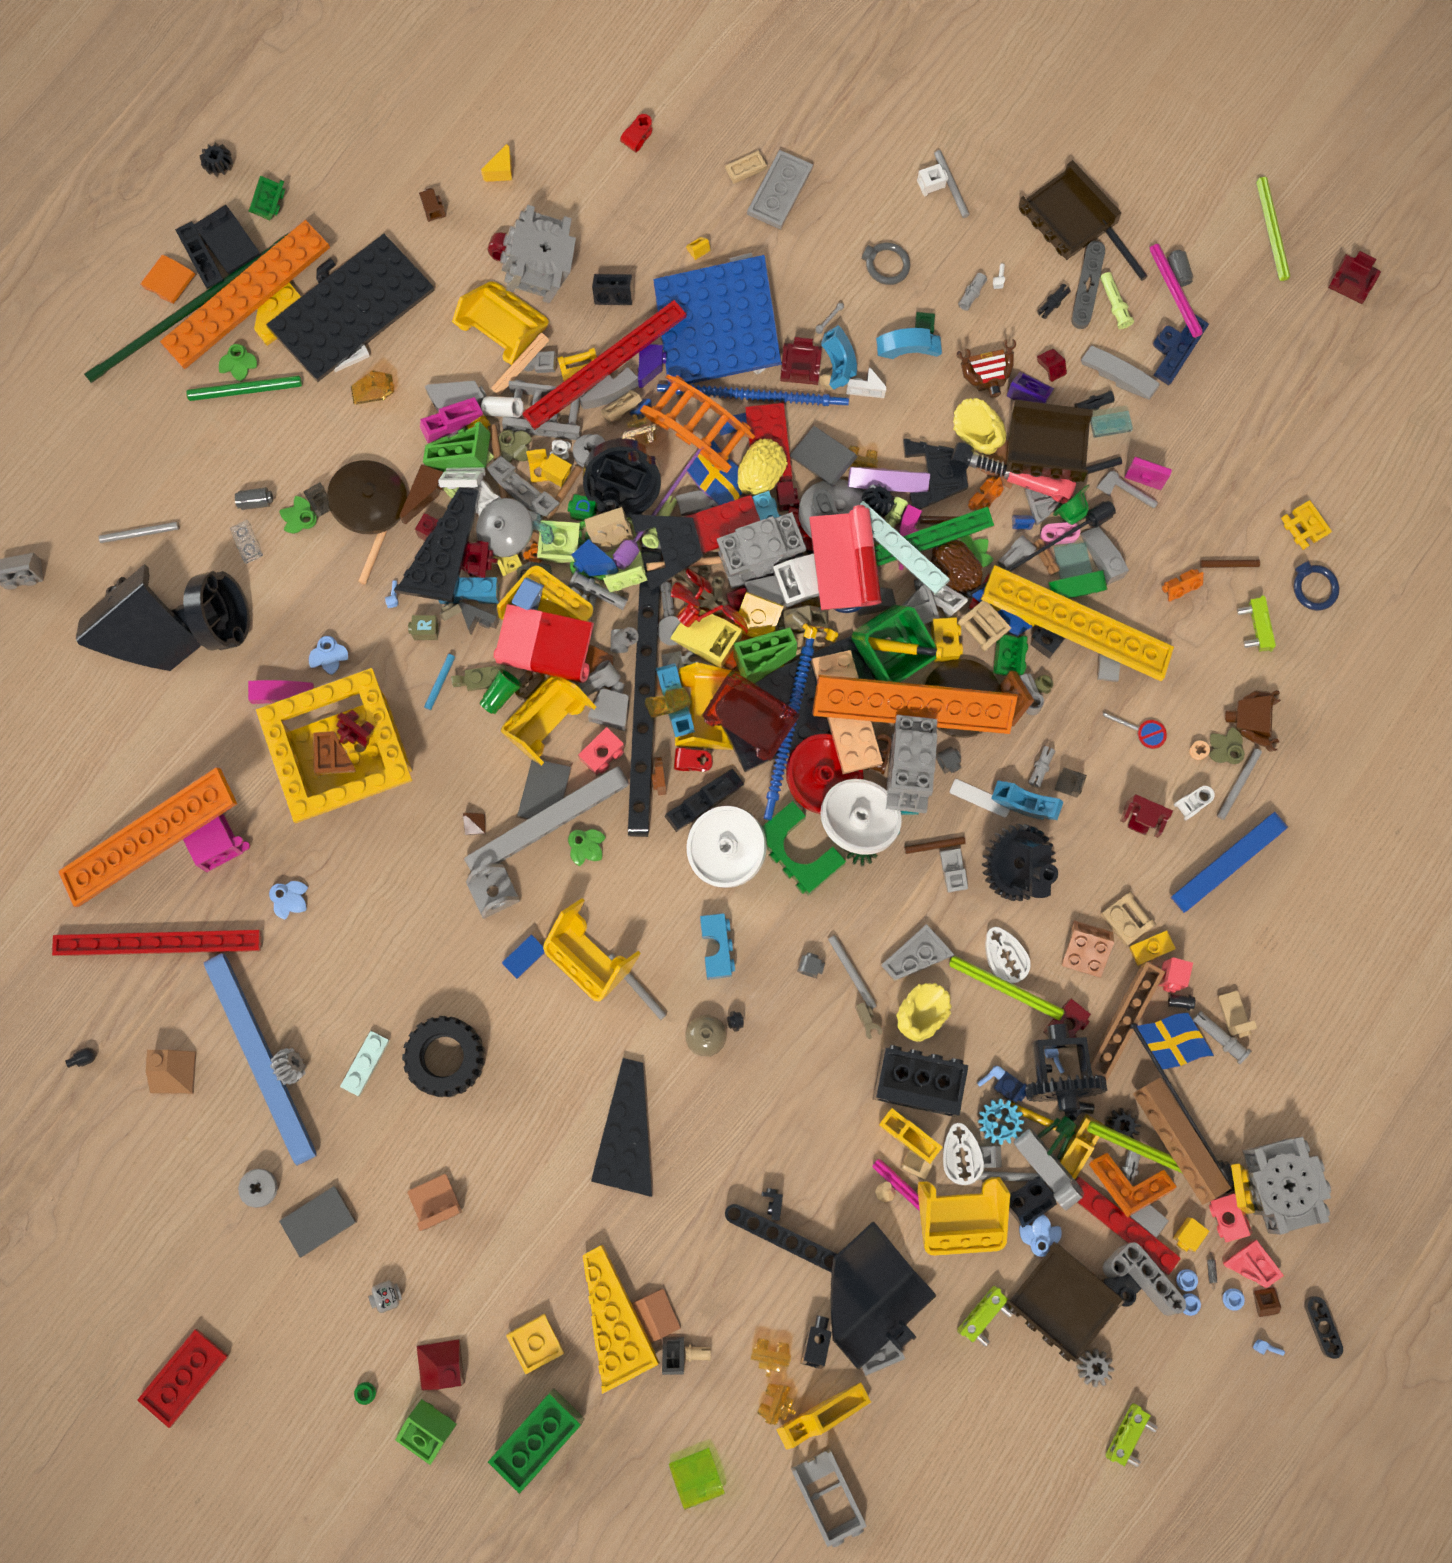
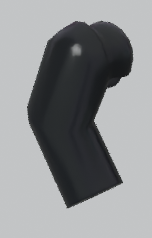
[316,258,336,283]
[1065,1101,1095,1121]

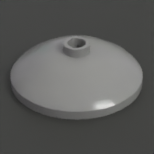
[476,498,533,557]

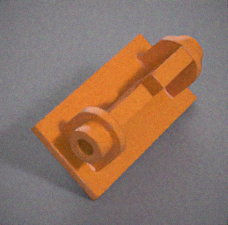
[968,477,1004,510]
[1162,569,1204,602]

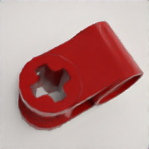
[620,114,652,153]
[674,748,713,772]

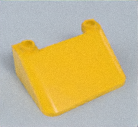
[452,281,549,365]
[497,566,593,622]
[675,662,744,750]
[918,1177,1010,1255]

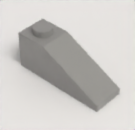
[1080,527,1129,585]

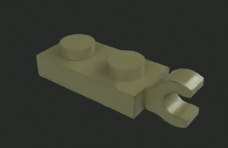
[451,665,505,691]

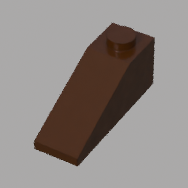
[399,464,444,524]

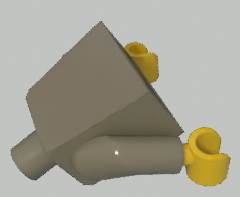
[777,606,838,642]

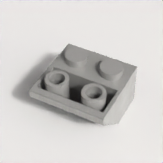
[0,553,43,590]

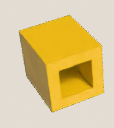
[540,453,572,487]
[1173,1217,1210,1252]

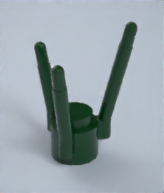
[1038,1116,1077,1160]

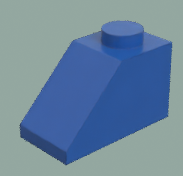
[571,539,619,576]

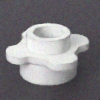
[550,440,571,460]

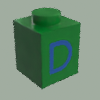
[567,494,597,521]

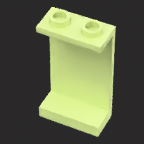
[604,517,647,592]

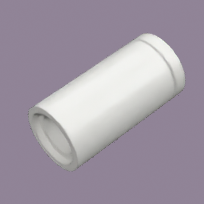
[481,396,524,418]

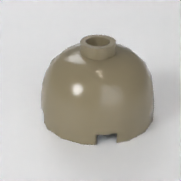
[686,1015,726,1057]

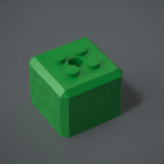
[852,605,937,683]

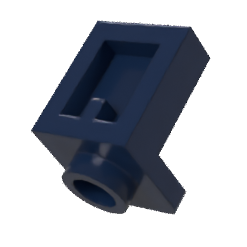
[993,1071,1027,1103]

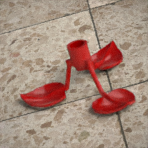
[671,568,748,634]

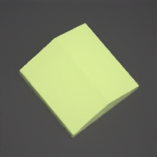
[537,520,580,563]

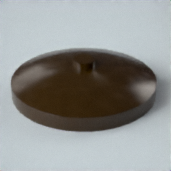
[327,460,407,534]
[925,659,1002,738]

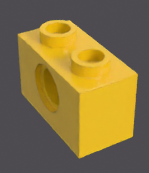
[931,618,963,663]

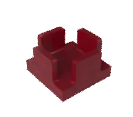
[1328,251,1381,304]
[780,337,822,385]
[1120,794,1173,838]

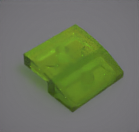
[669,1448,725,1510]

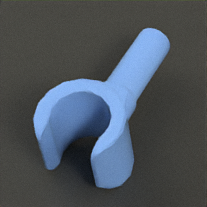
[385,581,398,608]
[1044,1049,1065,1074]
[977,1066,1005,1086]
[1253,1339,1285,1356]

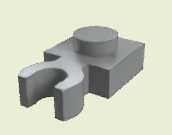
[524,351,557,373]
[661,651,697,673]

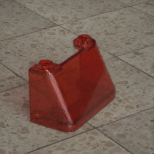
[701,671,800,761]

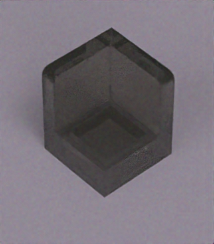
[303,482,330,517]
[1055,768,1087,798]

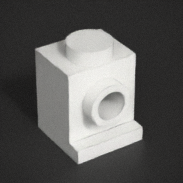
[917,164,948,196]

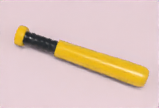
[868,637,944,659]

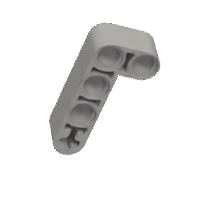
[1013,1128,1084,1211]
[1103,1243,1186,1316]

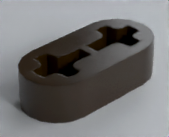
[515,670,545,700]

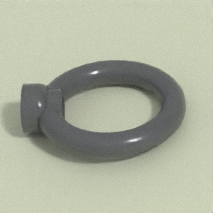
[861,242,911,285]

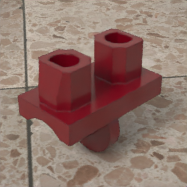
[465,540,498,578]
[336,710,374,747]

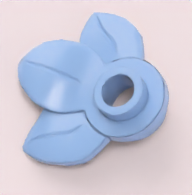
[309,636,348,675]
[269,881,308,920]
[1019,1214,1062,1257]

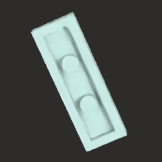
[340,1031,390,1097]

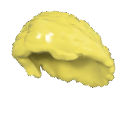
[953,398,1006,455]
[737,439,788,496]
[896,983,952,1042]

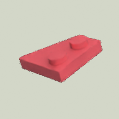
[1223,1239,1284,1288]

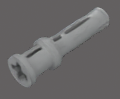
[568,570,628,610]
[1193,1011,1252,1064]

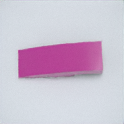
[420,397,483,443]
[898,505,922,570]
[248,680,314,704]

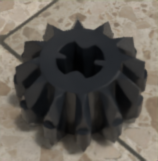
[199,142,233,177]
[861,483,895,517]
[1104,1108,1141,1139]

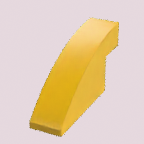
[776,1382,871,1449]

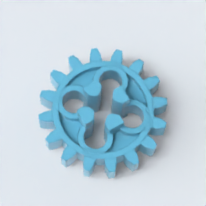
[977,1098,1024,1145]

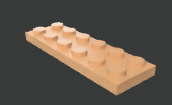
[811,650,883,774]

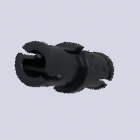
[1037,284,1071,319]
[1074,391,1115,411]

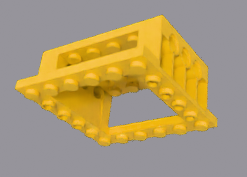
[256,668,413,824]

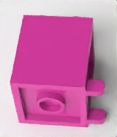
[183,813,250,872]

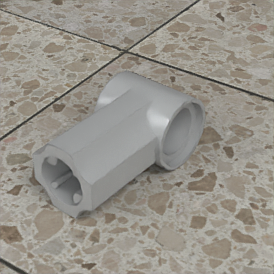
[997,535,1037,572]
[578,660,621,696]
[1019,673,1044,715]

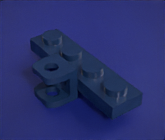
[1153,314,1209,386]

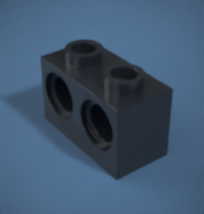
[592,274,634,305]
[1031,628,1065,659]
[1009,1176,1057,1228]

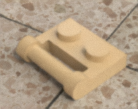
[958,601,1011,652]
[1101,892,1156,946]

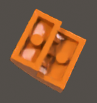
[140,255,195,304]

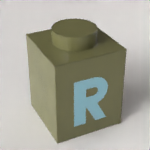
[408,615,439,640]

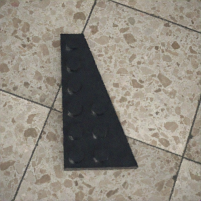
[394,487,480,602]
[591,1058,652,1197]

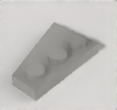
[881,924,954,981]

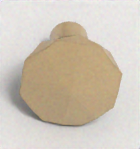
[819,369,833,390]
[875,1182,896,1203]

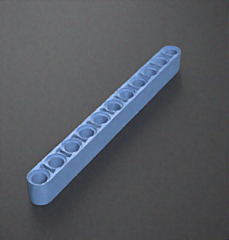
[204,953,317,1166]

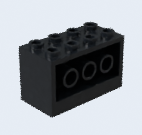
[872,1045,969,1117]

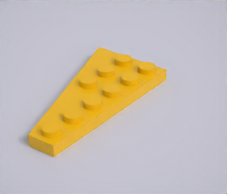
[583,1245,660,1394]

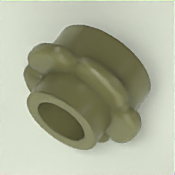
[1035,675,1054,694]

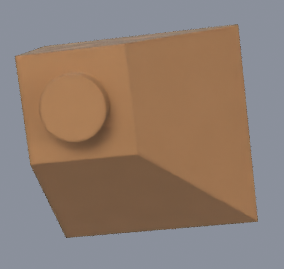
[145,1050,196,1094]

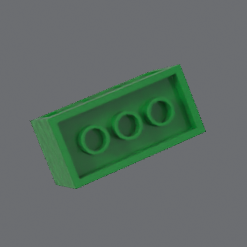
[488,1388,585,1494]

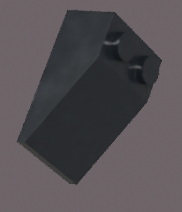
[194,205,261,275]

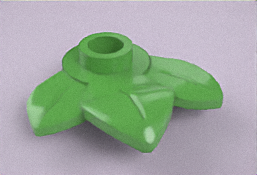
[219,344,257,381]
[279,496,317,534]
[960,535,994,568]
[568,829,606,866]

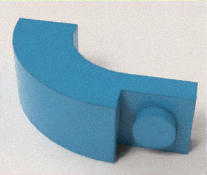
[821,325,857,390]
[876,328,942,359]
[991,780,1064,820]

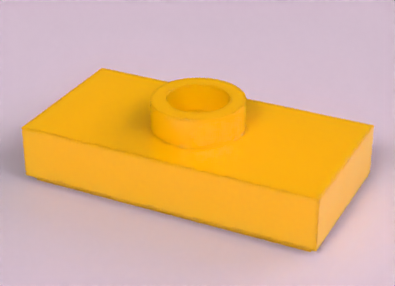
[1129,930,1176,966]

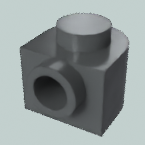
[936,747,962,774]
[797,953,825,979]

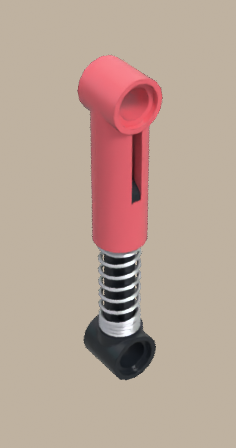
[950,442,1076,504]

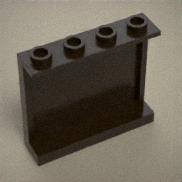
[1018,160,1122,260]
[1006,399,1093,482]
[1006,1242,1125,1362]

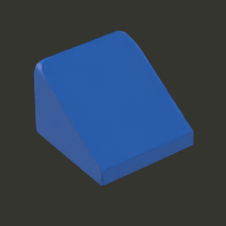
[629,399,652,421]
[1012,515,1035,530]

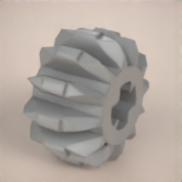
[270,1048,306,1085]
[1076,1349,1114,1387]

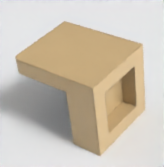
[900,1150,934,1180]

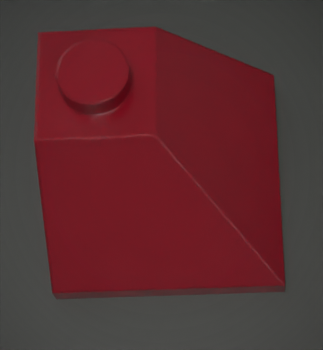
[417,1339,465,1390]

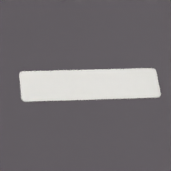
[950,779,1010,817]

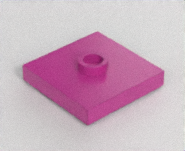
[1124,457,1172,490]

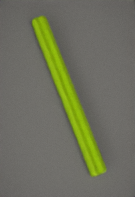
[1256,177,1290,281]
[949,956,1064,1020]
[1087,1121,1183,1174]

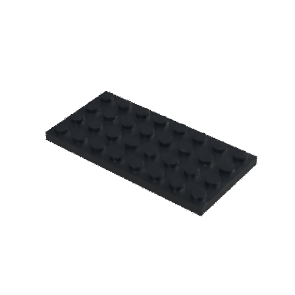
[266,233,435,383]
[710,635,875,772]

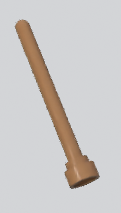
[529,465,582,544]

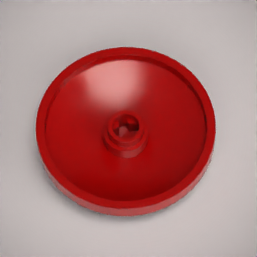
[786,734,864,814]

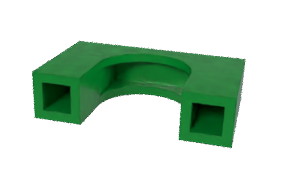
[762,801,846,896]

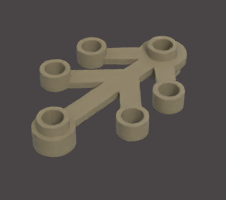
[671,565,727,616]

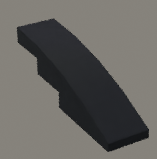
[175,221,224,289]
[664,768,744,832]

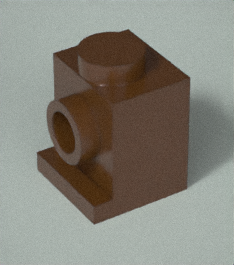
[419,188,446,222]

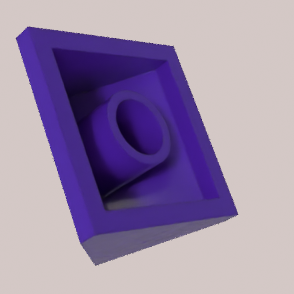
[1007,371,1054,403]

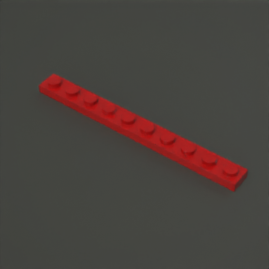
[522,300,686,430]
[52,930,261,956]

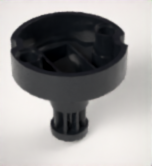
[583,438,661,518]
[171,571,250,651]

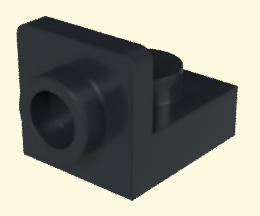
[761,1188,783,1221]

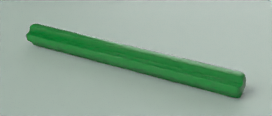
[186,375,302,401]

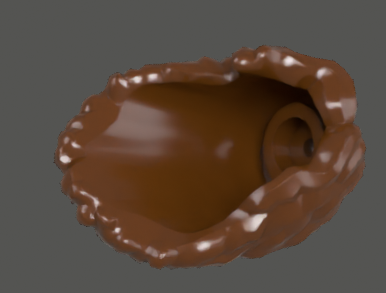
[930,540,983,594]

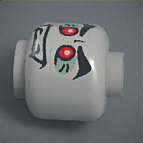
[368,1281,402,1313]

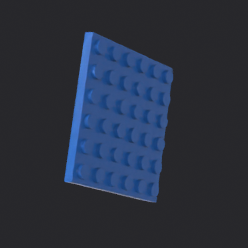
[653,255,782,385]

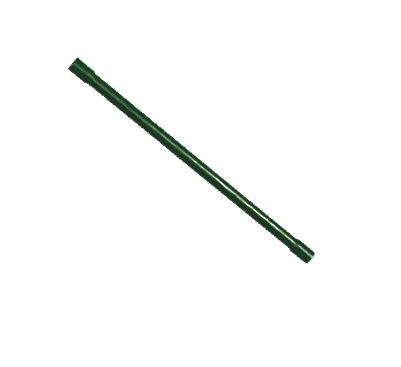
[84,233,288,383]

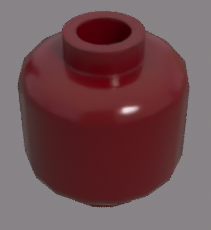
[487,232,507,261]

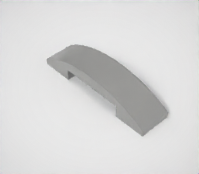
[487,456,559,516]

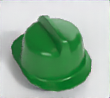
[1053,484,1090,525]

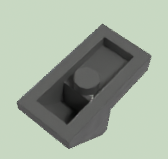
[459,601,499,635]

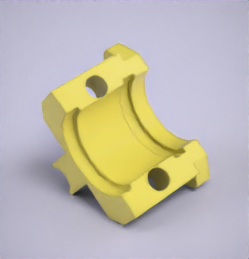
[494,554,522,577]

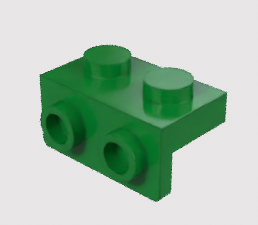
[248,175,285,221]
[993,635,1028,676]

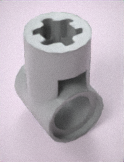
[610,627,639,653]

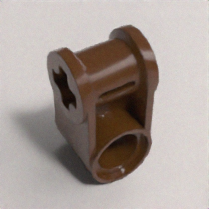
[865,734,892,775]

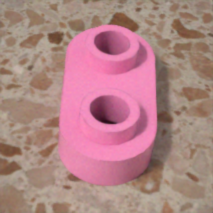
[1040,522,1080,545]

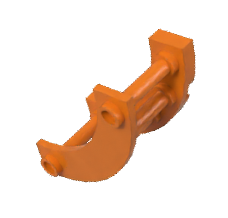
[640,374,755,473]

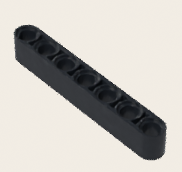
[725,1204,837,1273]

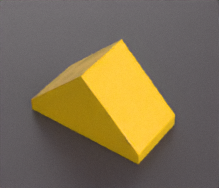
[481,144,512,182]

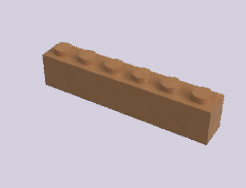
[1090,962,1165,1081]
[1133,1077,1231,1205]

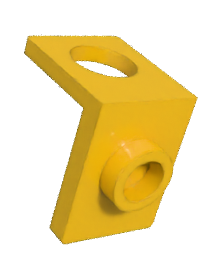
[526,449,549,483]

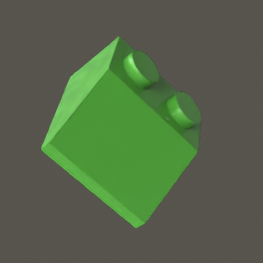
[395,1399,457,1465]

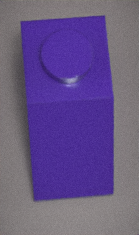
[638,344,667,388]

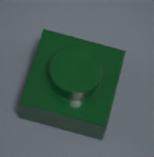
[915,312,935,334]

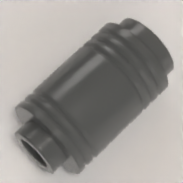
[1168,250,1193,287]
[235,487,273,510]

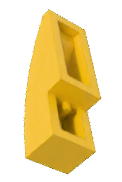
[879,1108,943,1164]
[1059,1114,1104,1179]

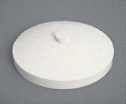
[821,779,901,855]
[687,806,767,888]

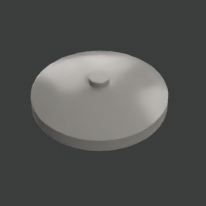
[798,479,865,538]

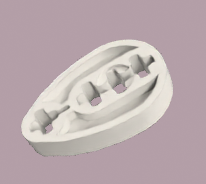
[985,927,1030,984]
[943,1123,984,1185]

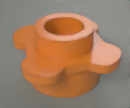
[523,543,543,563]

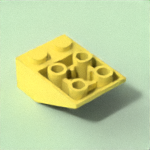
[670,609,742,668]

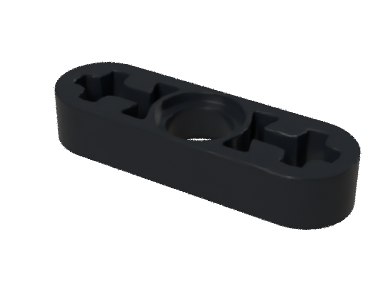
[1304,1296,1343,1359]

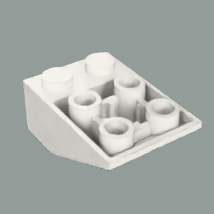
[773,554,819,607]

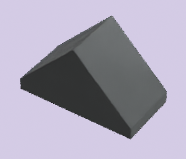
[857,587,897,617]
[662,1337,684,1375]

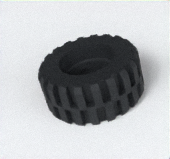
[402,1016,485,1098]

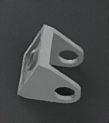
[466,863,520,919]

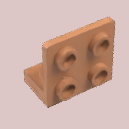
[1062,920,1114,977]
[407,1174,463,1231]

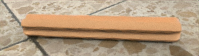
[491,333,549,395]

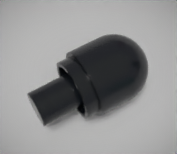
[65,1047,96,1068]

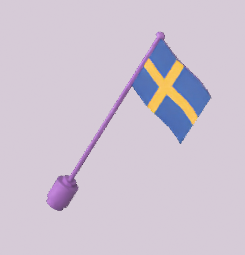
[612,435,742,570]

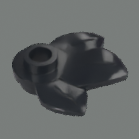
[1104,1265,1142,1307]

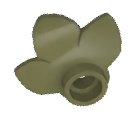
[499,429,532,463]
[1209,727,1245,764]

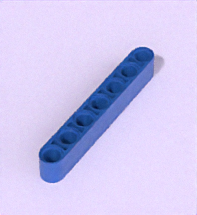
[1170,812,1288,913]

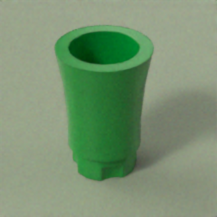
[479,669,522,714]

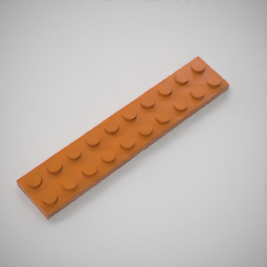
[160,220,331,370]
[812,675,1018,734]
[58,767,237,907]

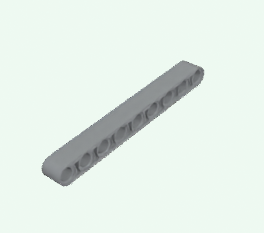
[464,766,630,872]

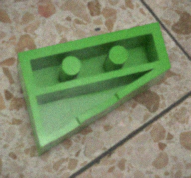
[423,422,491,473]
[733,627,797,689]

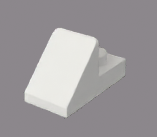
[846,368,886,398]
[932,585,968,618]

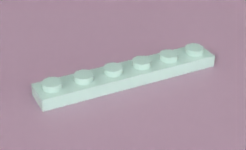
[860,501,950,595]

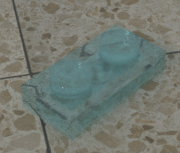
[1090,411,1133,438]

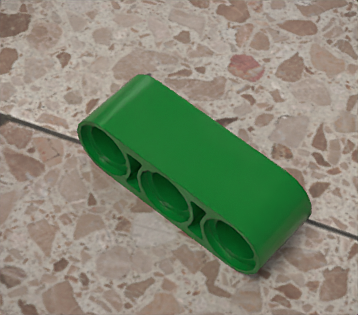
[1048,570,1108,599]

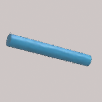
[424,654,455,710]

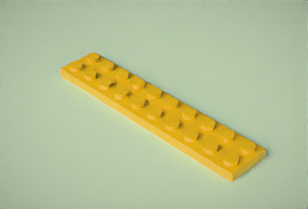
[981,565,1174,681]

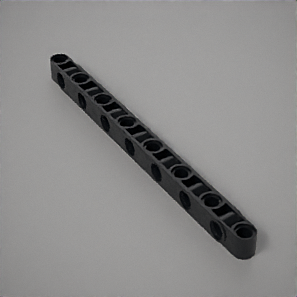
[628,549,661,837]

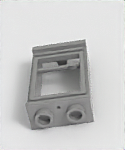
[791,1449,867,1547]

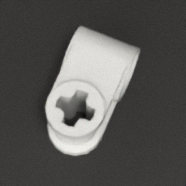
[1173,786,1215,821]

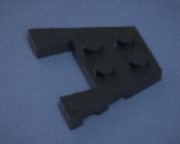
[903,439,968,510]
[631,514,704,591]

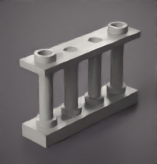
[502,380,586,440]

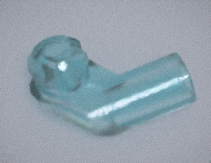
[533,519,554,544]

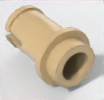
[684,1344,711,1362]

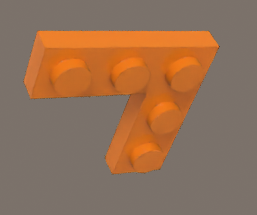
[1089,1153,1177,1217]

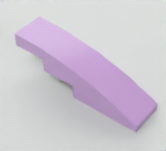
[848,467,930,493]

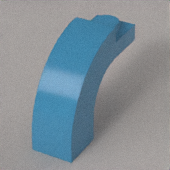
[656,663,695,737]

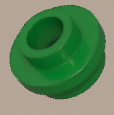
[354,1382,376,1405]

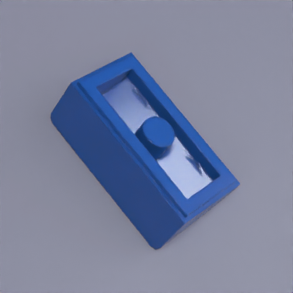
[502,935,545,979]

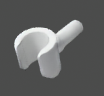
[993,264,1005,289]

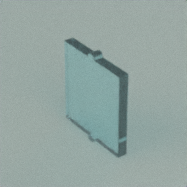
[1054,542,1092,579]

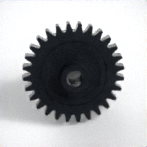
[982,824,1058,901]
[1025,1024,1108,1112]

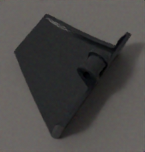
[76,564,202,671]
[830,1222,936,1369]

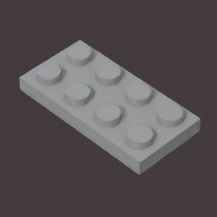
[747,150,813,230]

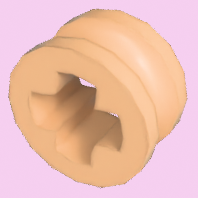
[1189,741,1210,760]

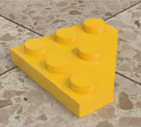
[254,283,301,346]

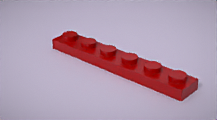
[1075,1177,1181,1275]

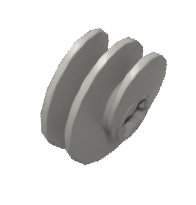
[573,434,605,467]
[238,1169,278,1208]

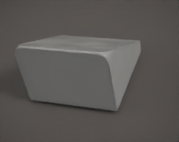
[979,1146,1002,1168]

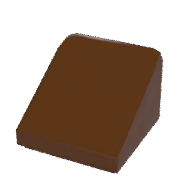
[1253,1288,1281,1317]

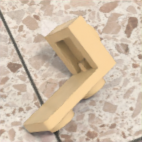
[1218,991,1257,1038]

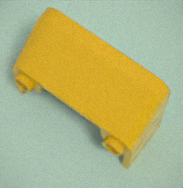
[501,676,596,766]
[543,898,641,1001]

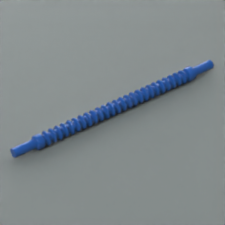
[657,384,849,406]
[764,638,814,820]

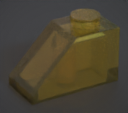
[351,370,394,405]

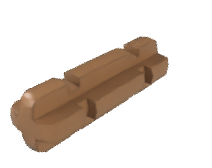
[1033,539,1060,576]

